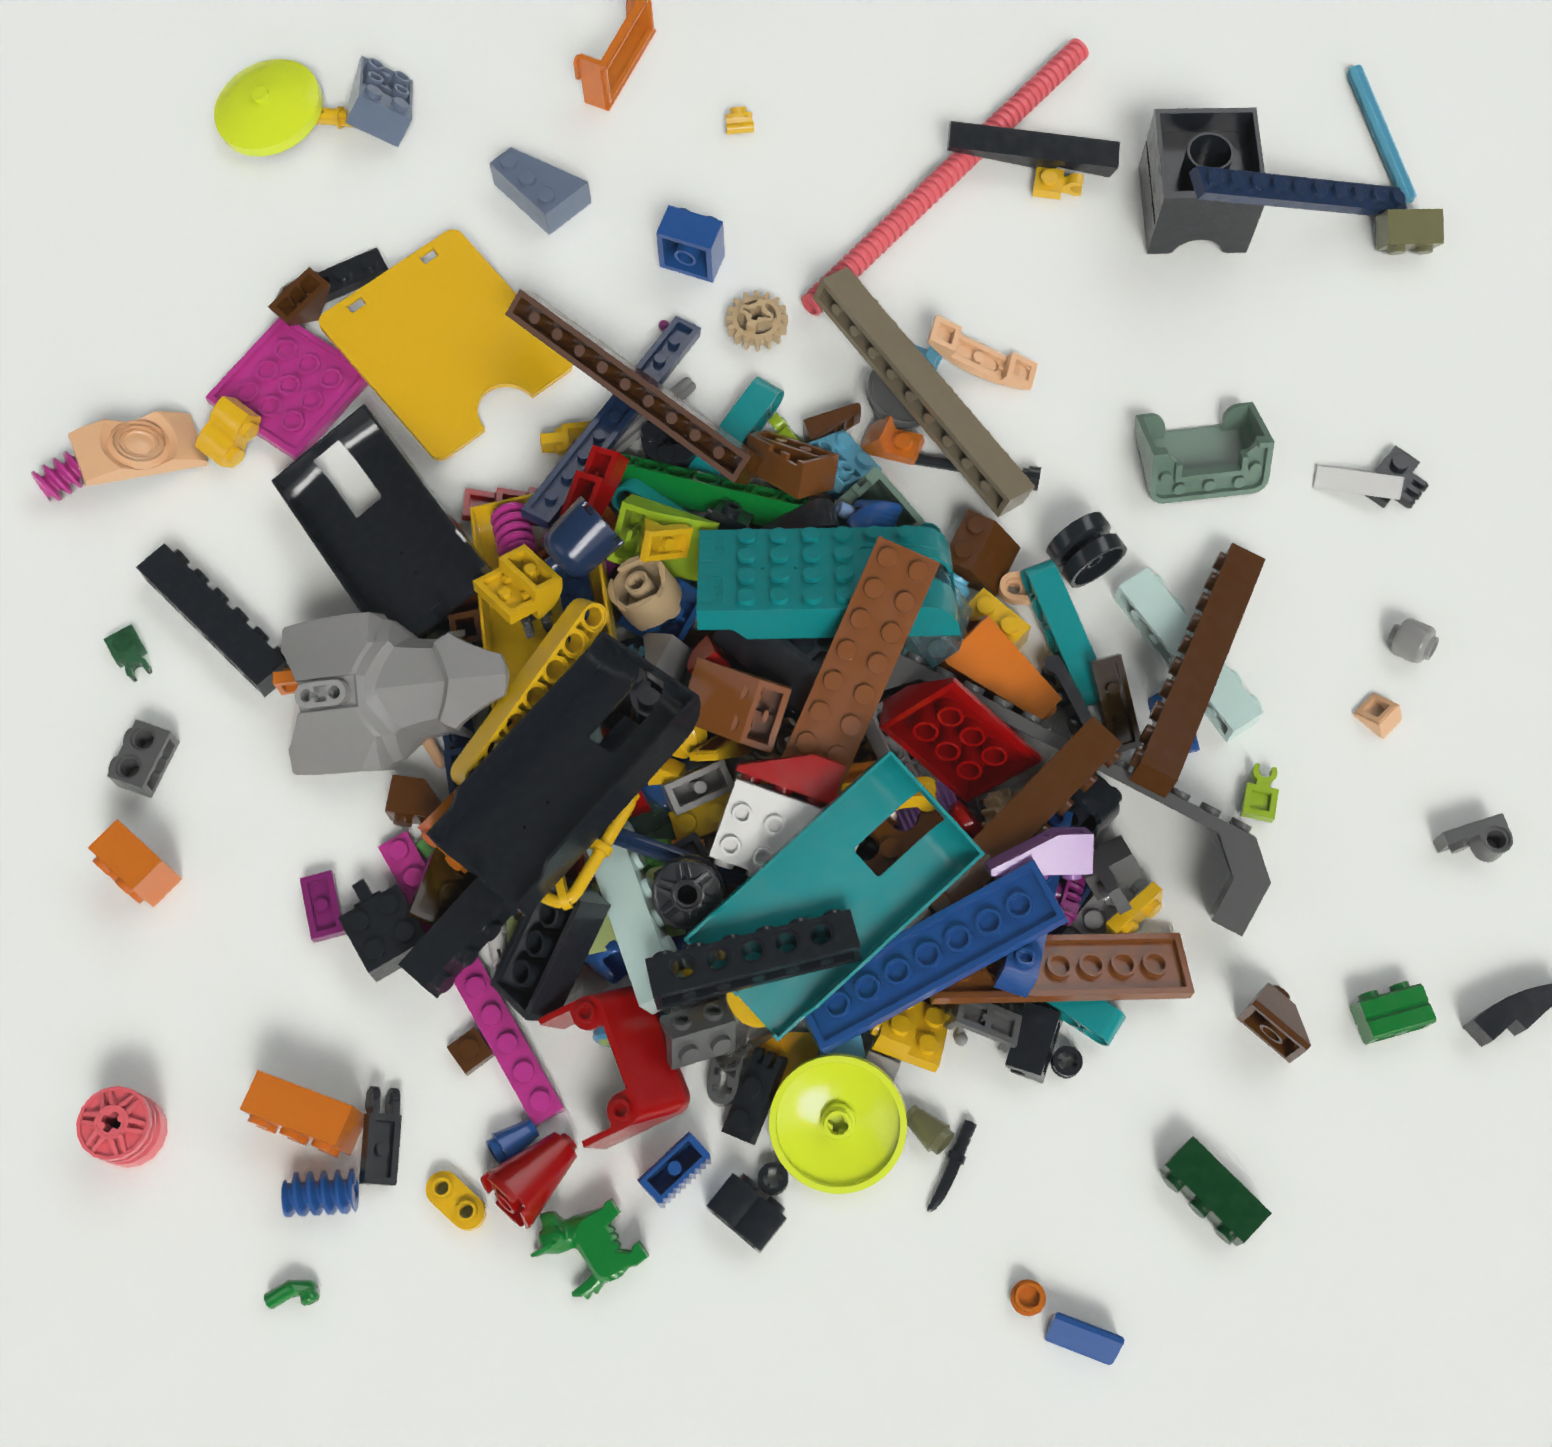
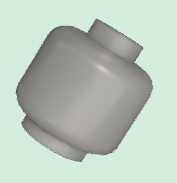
[1388,618,1439,664]

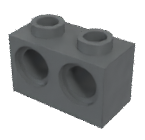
[107,719,180,798]

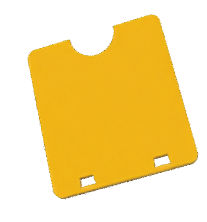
[319,229,573,461]

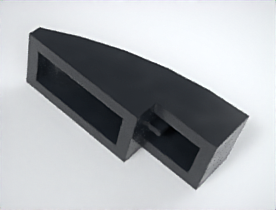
[1462,984,1552,1047]

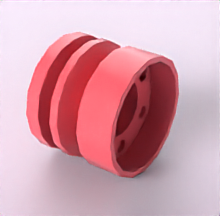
[76,1086,168,1168]

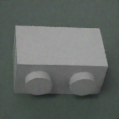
[659,759,734,816]

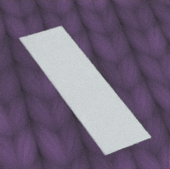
[1313,466,1405,500]

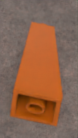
[925,615,1062,720]

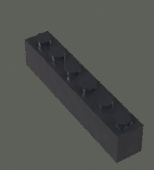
[136,543,289,697]

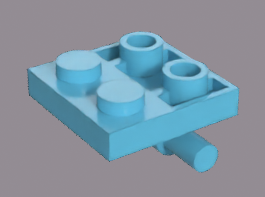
[807,430,882,501]

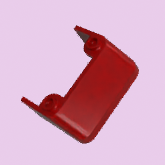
[538,985,690,1149]

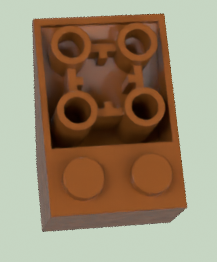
[688,657,792,753]

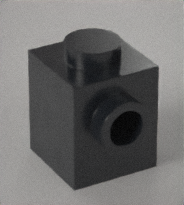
[704,499,755,530]

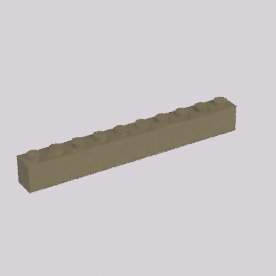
[813,267,1035,517]

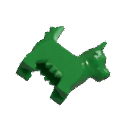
[530,1198,649,1299]

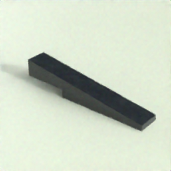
[947,121,1120,178]

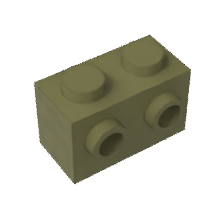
[1376,209,1444,255]

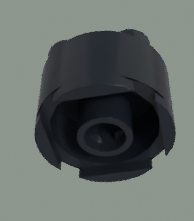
[641,420,697,468]
[1067,772,1122,840]

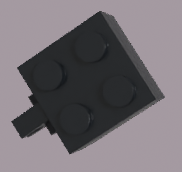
[338,879,426,982]

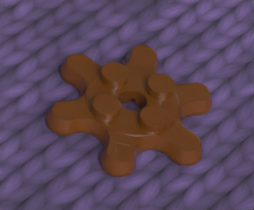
[864,809,970,915]

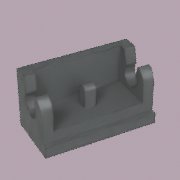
[943,1003,1022,1052]

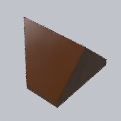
[268,267,331,326]

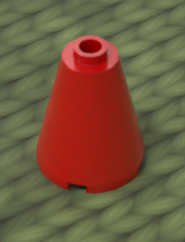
[480,1132,577,1229]

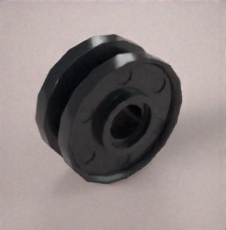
[651,853,726,930]

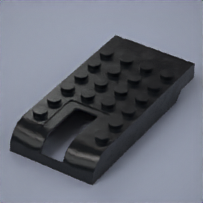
[271,404,493,638]
[426,632,701,917]

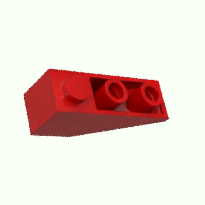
[736,753,846,807]

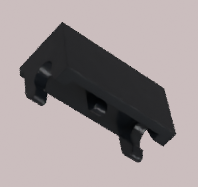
[1005,1002,1063,1084]

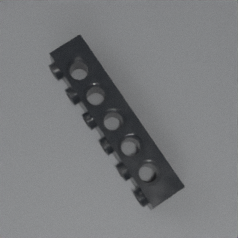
[645,909,862,1010]

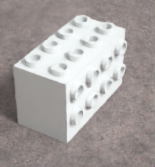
[709,773,858,876]

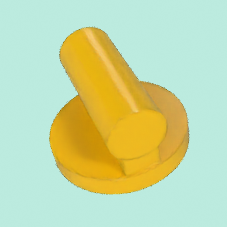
[725,106,754,135]

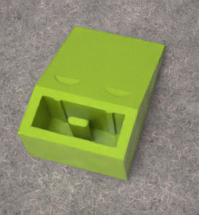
[607,494,720,581]

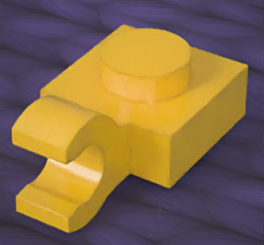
[1032,167,1084,200]

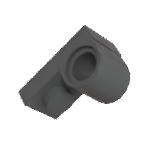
[1432,813,1513,862]

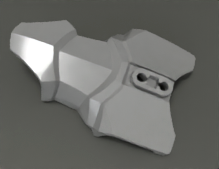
[281,612,510,775]

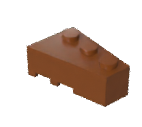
[747,430,839,499]

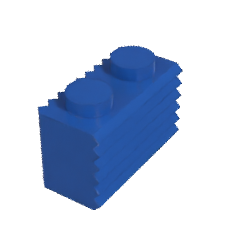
[637,1131,711,1208]

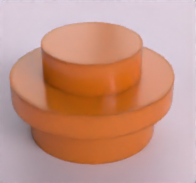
[1010,1279,1046,1316]

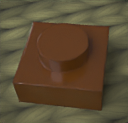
[446,1027,495,1076]

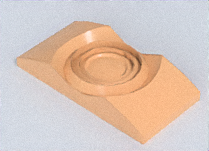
[68,411,208,486]

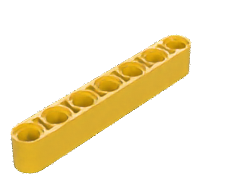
[450,598,608,786]

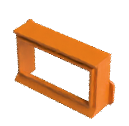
[573,0,656,111]

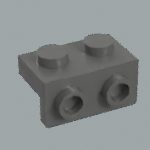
[660,999,736,1070]

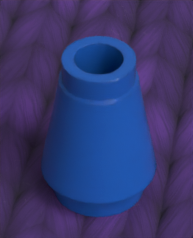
[486,1119,540,1164]

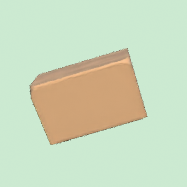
[1353,693,1402,739]

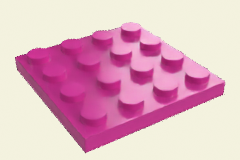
[205,318,368,460]

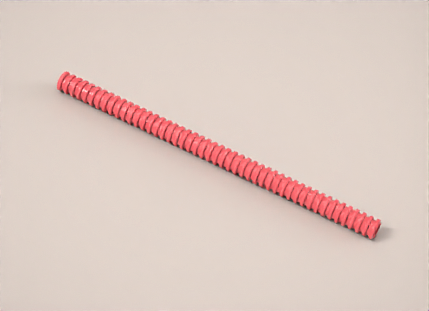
[801,38,1089,316]

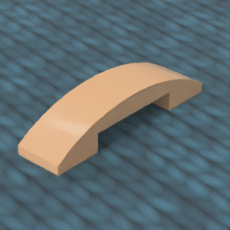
[927,315,1038,390]

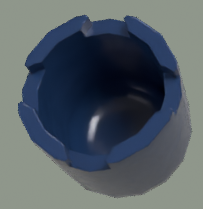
[543,496,625,578]

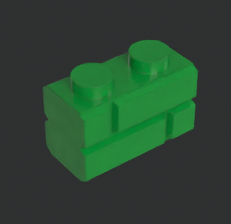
[1350,981,1437,1045]

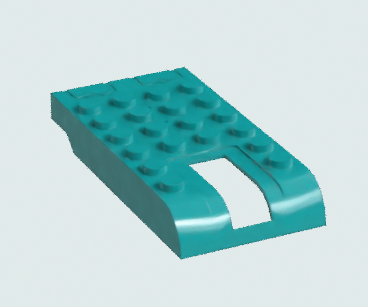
[696,525,961,639]
[684,750,985,1042]

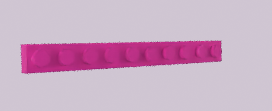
[378,831,565,1127]

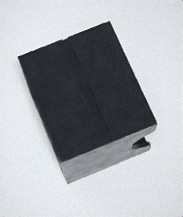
[1138,107,1265,254]

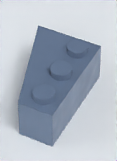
[489,147,591,235]

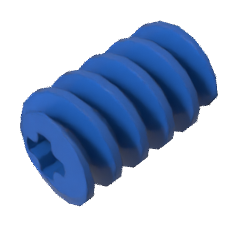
[281,1168,359,1218]

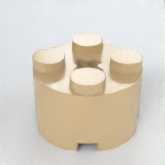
[608,555,682,631]

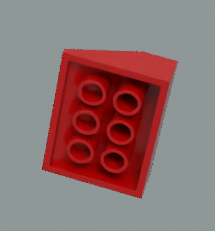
[879,677,1042,803]

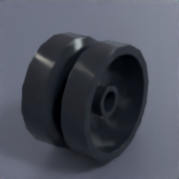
[1046,512,1127,588]

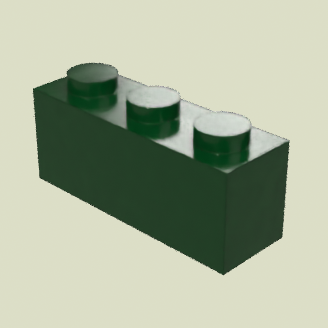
[1159,1136,1272,1246]

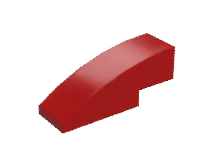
[559,445,629,517]

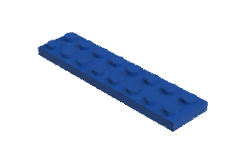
[806,860,1069,1054]

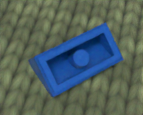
[1045,1312,1125,1365]

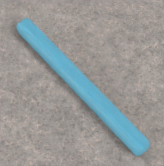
[1347,64,1417,204]

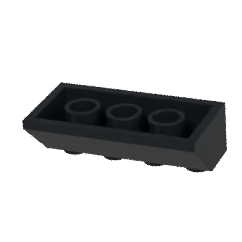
[490,876,611,1021]

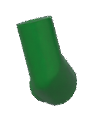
[264,1280,320,1309]

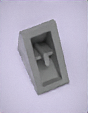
[643,633,693,688]

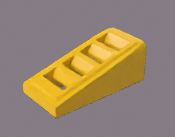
[689,734,752,761]

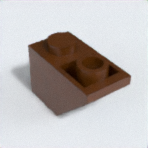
[385,775,442,827]

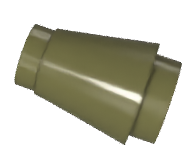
[907,1105,955,1155]

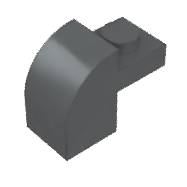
[1084,835,1144,915]

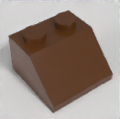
[940,509,1021,597]

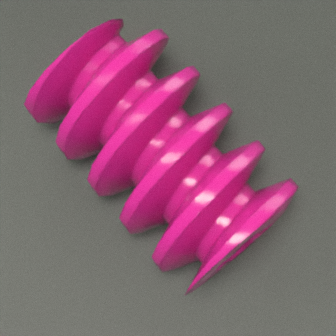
[31,451,83,502]
[490,502,539,557]

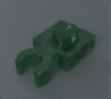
[103,624,153,682]

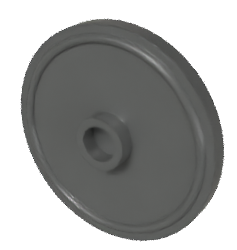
[866,370,920,429]

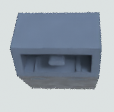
[345,55,413,147]

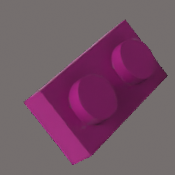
[299,870,346,943]

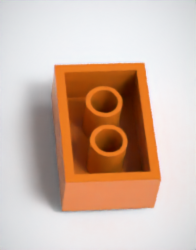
[240,1070,364,1158]

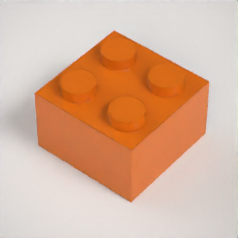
[88,819,182,907]

